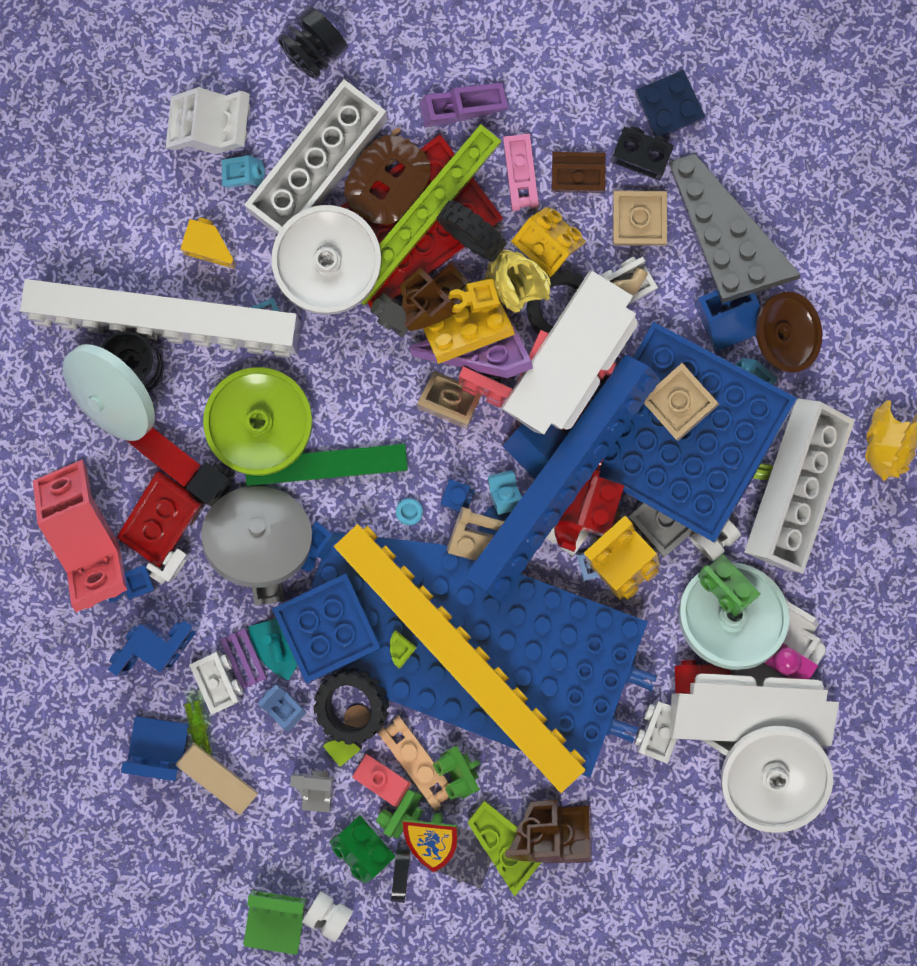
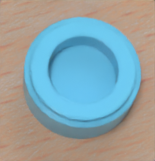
[396,498,423,526]

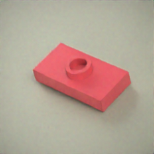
[352,754,412,807]

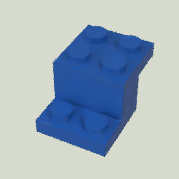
[108,620,200,676]

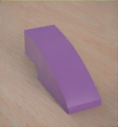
[419,83,508,128]

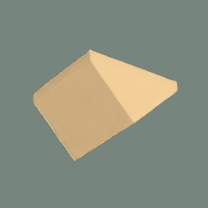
[417,371,482,429]

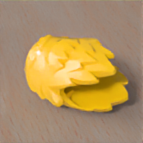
[865,400,917,481]

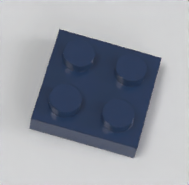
[635,70,705,137]

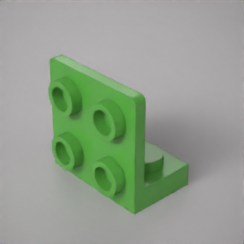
[243,890,307,955]

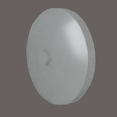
[202,486,312,588]

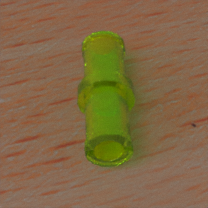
[183,700,213,754]

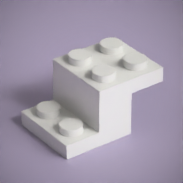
[166,87,250,154]

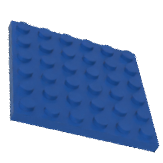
[599,322,798,543]

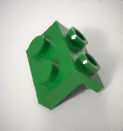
[329,815,396,884]

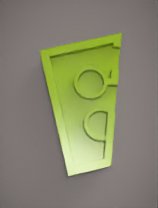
[467,800,542,897]

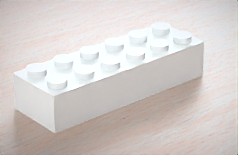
[244,79,388,235]
[744,399,855,574]

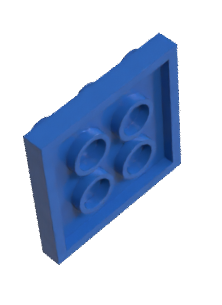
[272,573,382,684]

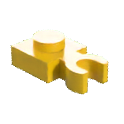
[448,278,500,313]

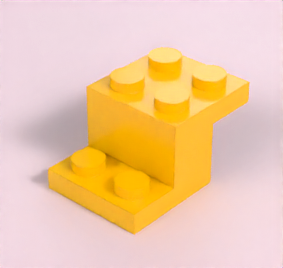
[584,516,660,602]

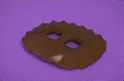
[344,135,430,225]

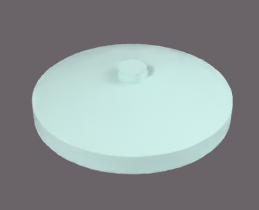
[63,344,155,441]
[678,563,789,670]

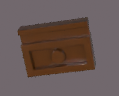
[551,152,606,193]

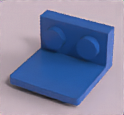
[121,716,189,781]

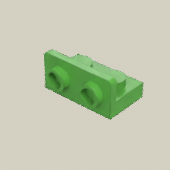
[698,554,761,617]

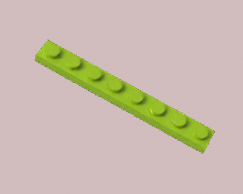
[361,124,501,307]

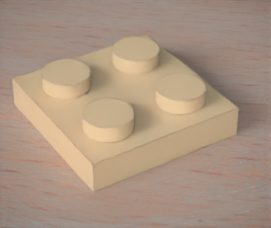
[613,191,667,246]
[644,363,719,441]

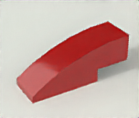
[126,427,202,488]

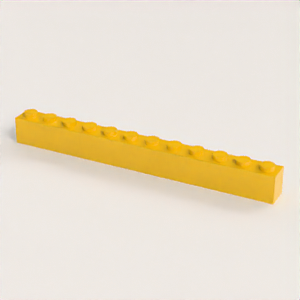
[334,524,586,793]

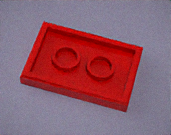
[116,471,203,568]

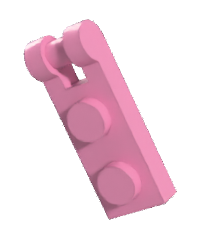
[503,134,539,212]

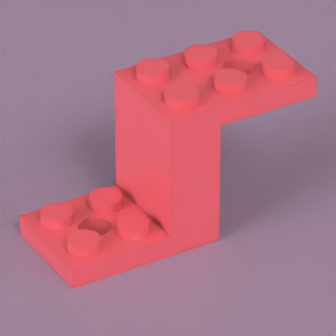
[459,330,616,408]
[33,460,127,612]

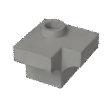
[290,770,334,813]

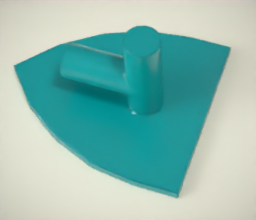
[248,619,298,681]

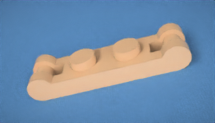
[377,715,450,811]

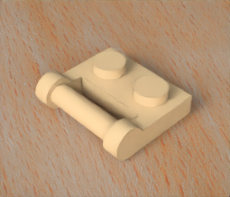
[447,507,505,561]

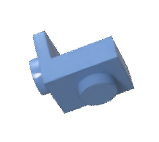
[258,685,307,732]

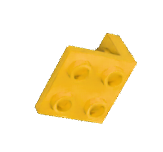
[511,207,586,277]

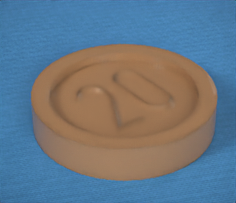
[344,705,371,727]

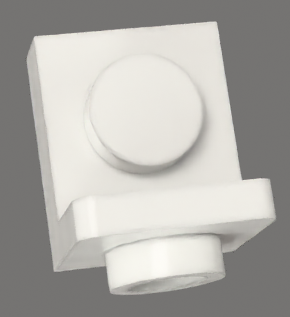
[146,549,190,584]

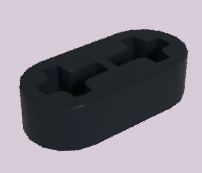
[391,849,411,903]

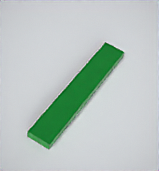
[245,444,408,487]

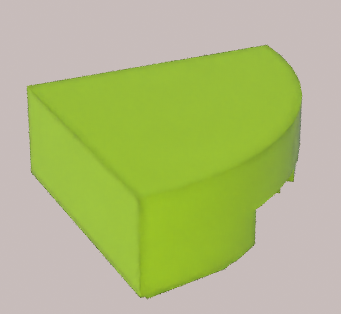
[390,630,417,669]
[323,740,361,767]

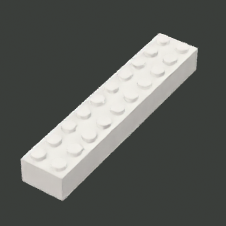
[20,279,301,358]

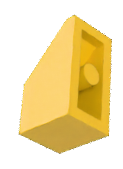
[180,218,236,269]

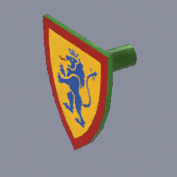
[402,813,458,873]

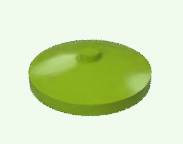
[203,367,313,476]

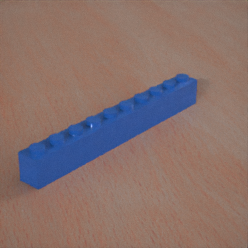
[465,355,660,602]

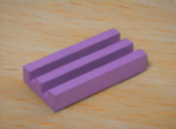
[220,628,267,689]

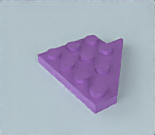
[409,297,533,378]

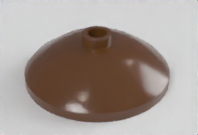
[756,292,822,373]

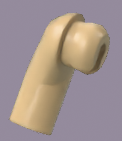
[611,267,648,296]

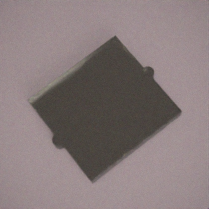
[438,827,492,889]

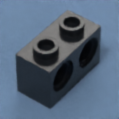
[611,126,674,181]
[186,462,234,507]

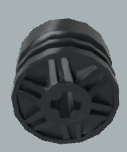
[277,6,348,80]
[101,331,164,393]

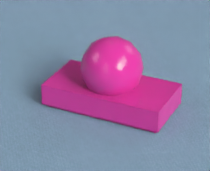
[763,643,818,679]

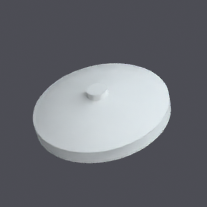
[272,205,381,315]
[721,726,833,833]

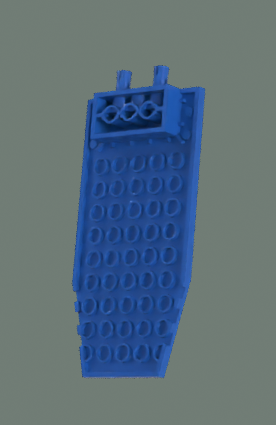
[309,532,657,778]

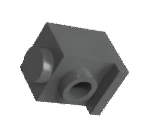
[371,293,408,338]

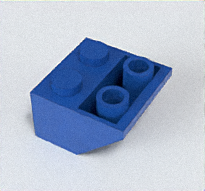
[694,290,760,352]

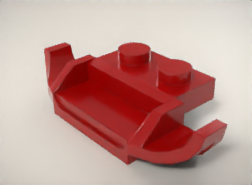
[554,460,624,552]

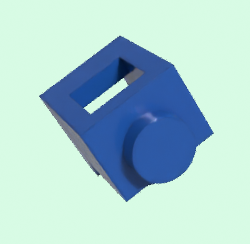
[440,479,475,513]

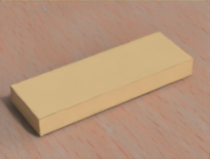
[176,743,258,815]

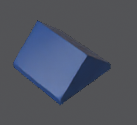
[503,424,567,479]

